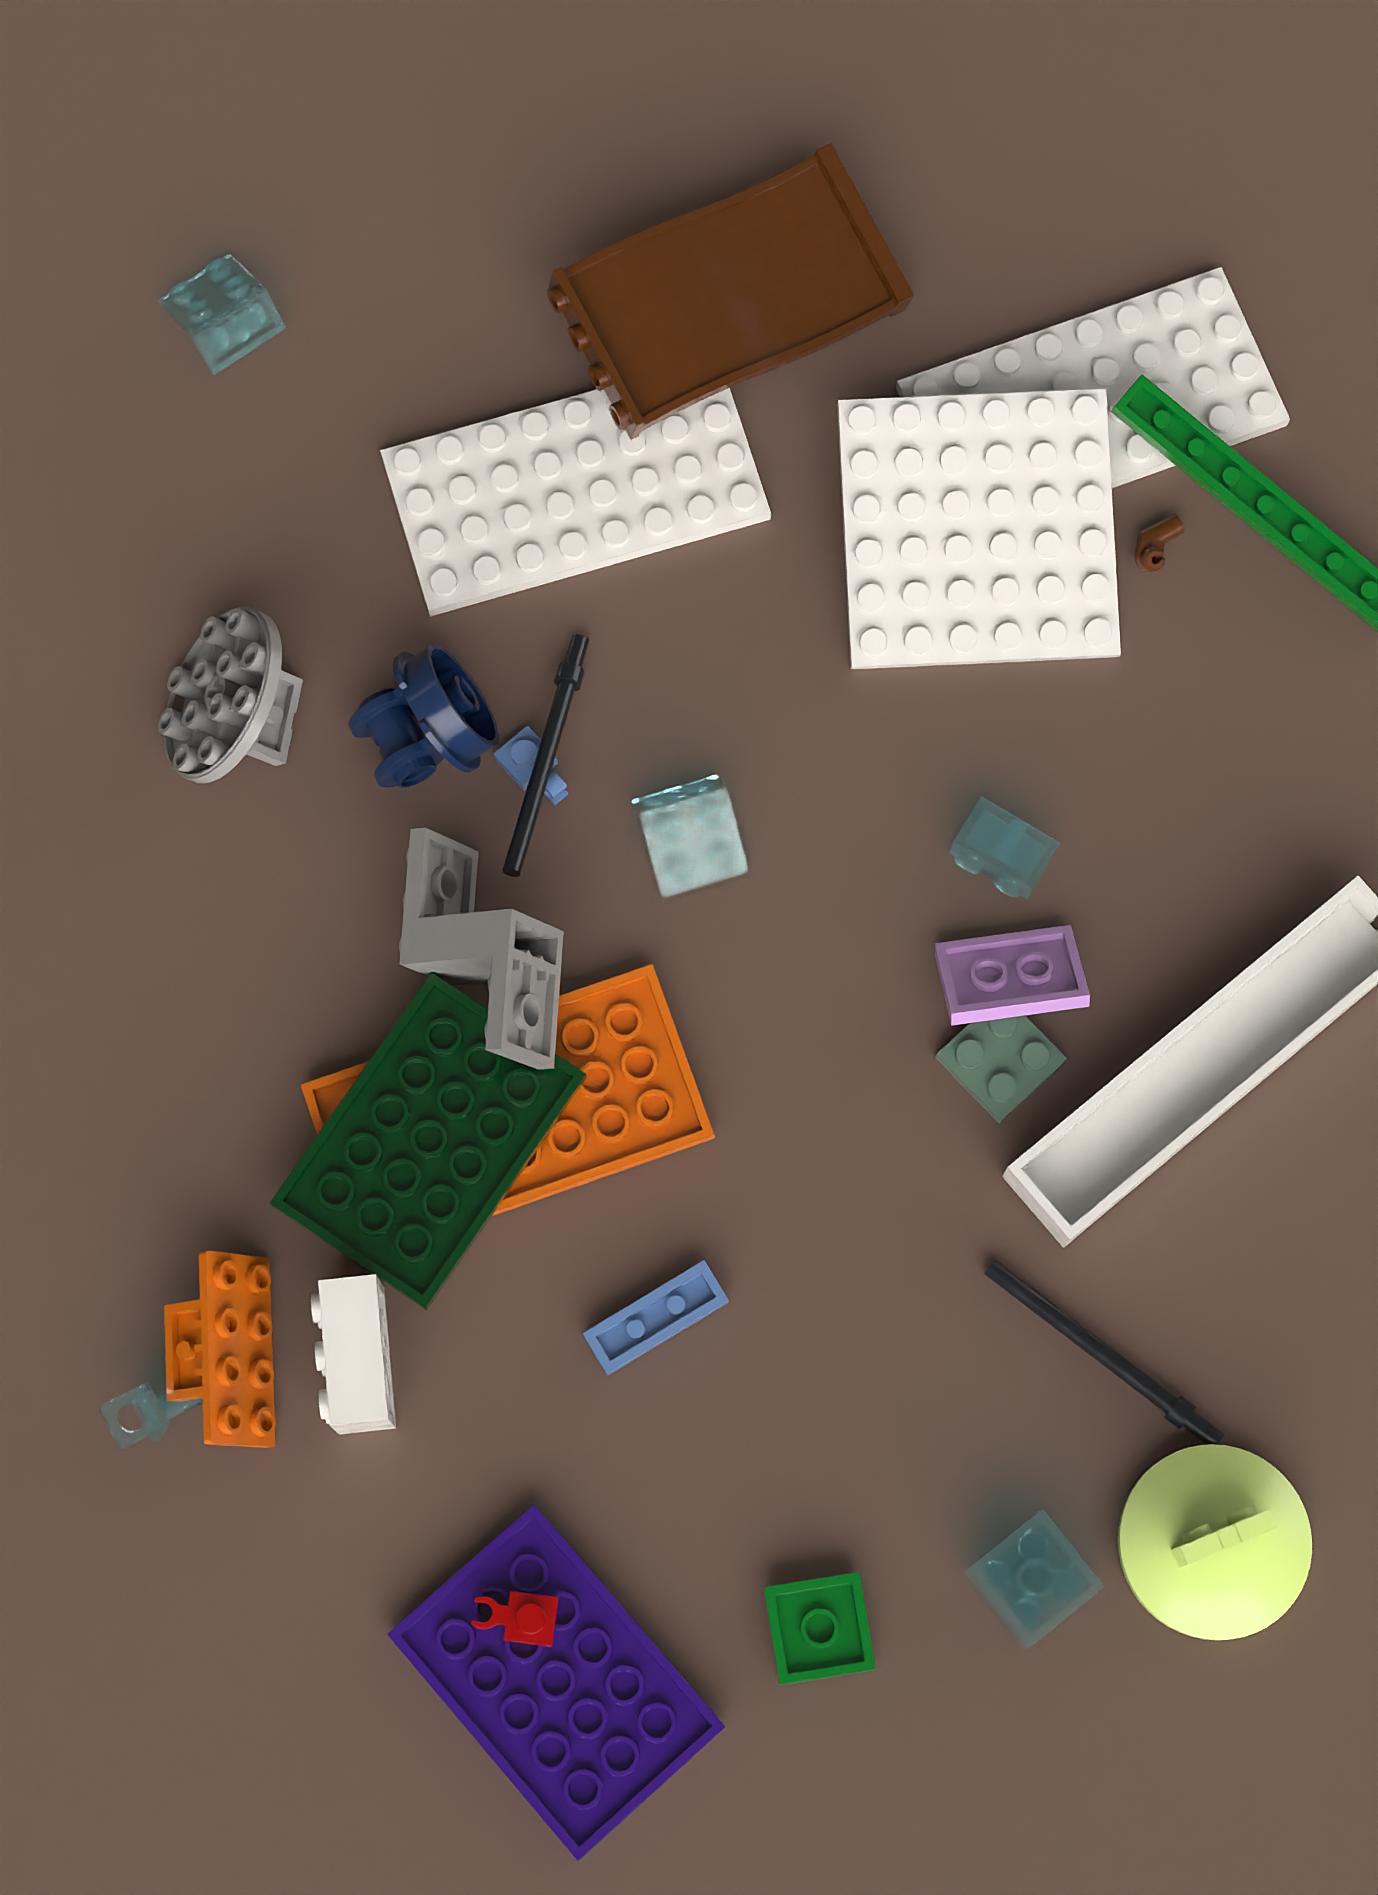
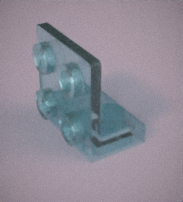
[159,254,286,375]
[631,774,748,897]

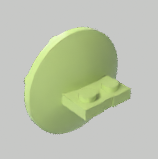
[1118,1444,1312,1640]

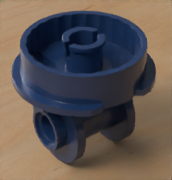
[348,644,499,788]

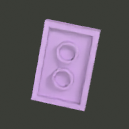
[935,925,1090,1026]

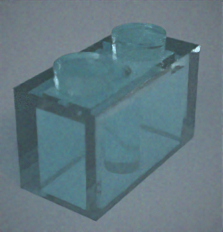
[950,796,1060,900]

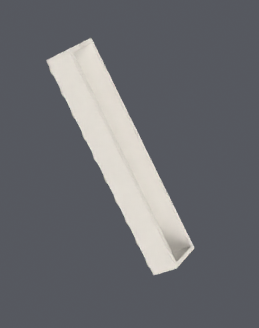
[1002,876,1378,1248]

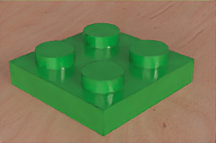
[764,1572,876,1685]

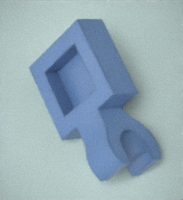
[493,726,569,806]

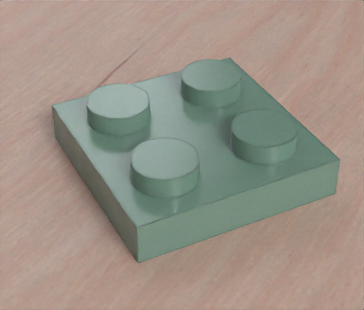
[935,1016,1067,1124]

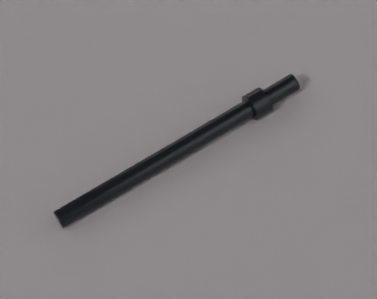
[502,634,589,877]
[984,1259,1224,1445]

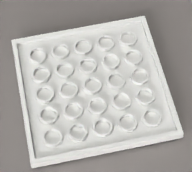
[837,388,1121,669]

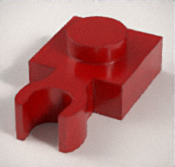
[471,1591,559,1647]

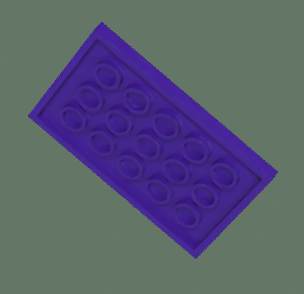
[387,1505,725,1861]

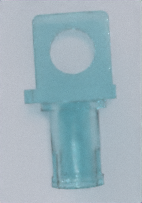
[99,1382,203,1449]

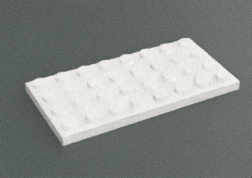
[896,267,1290,488]
[380,388,771,617]

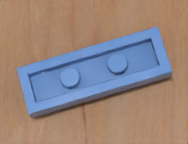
[583,1260,729,1376]

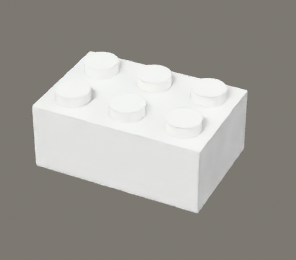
[311,1274,396,1434]

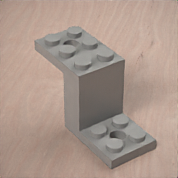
[399,827,564,1069]

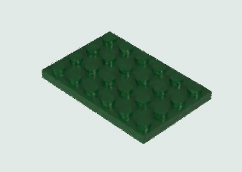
[269,973,587,1311]

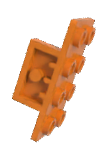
[164,1250,276,1448]

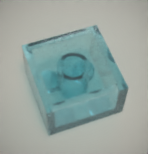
[963,1509,1105,1650]

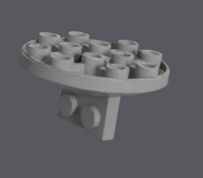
[158,606,303,784]

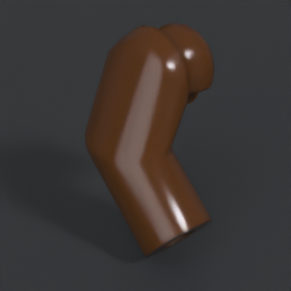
[1134,513,1184,572]

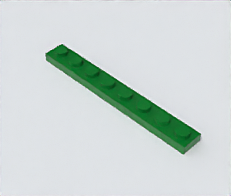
[1111,374,1378,632]

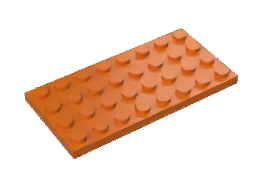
[301,964,715,1216]

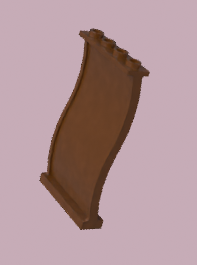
[547,143,914,440]

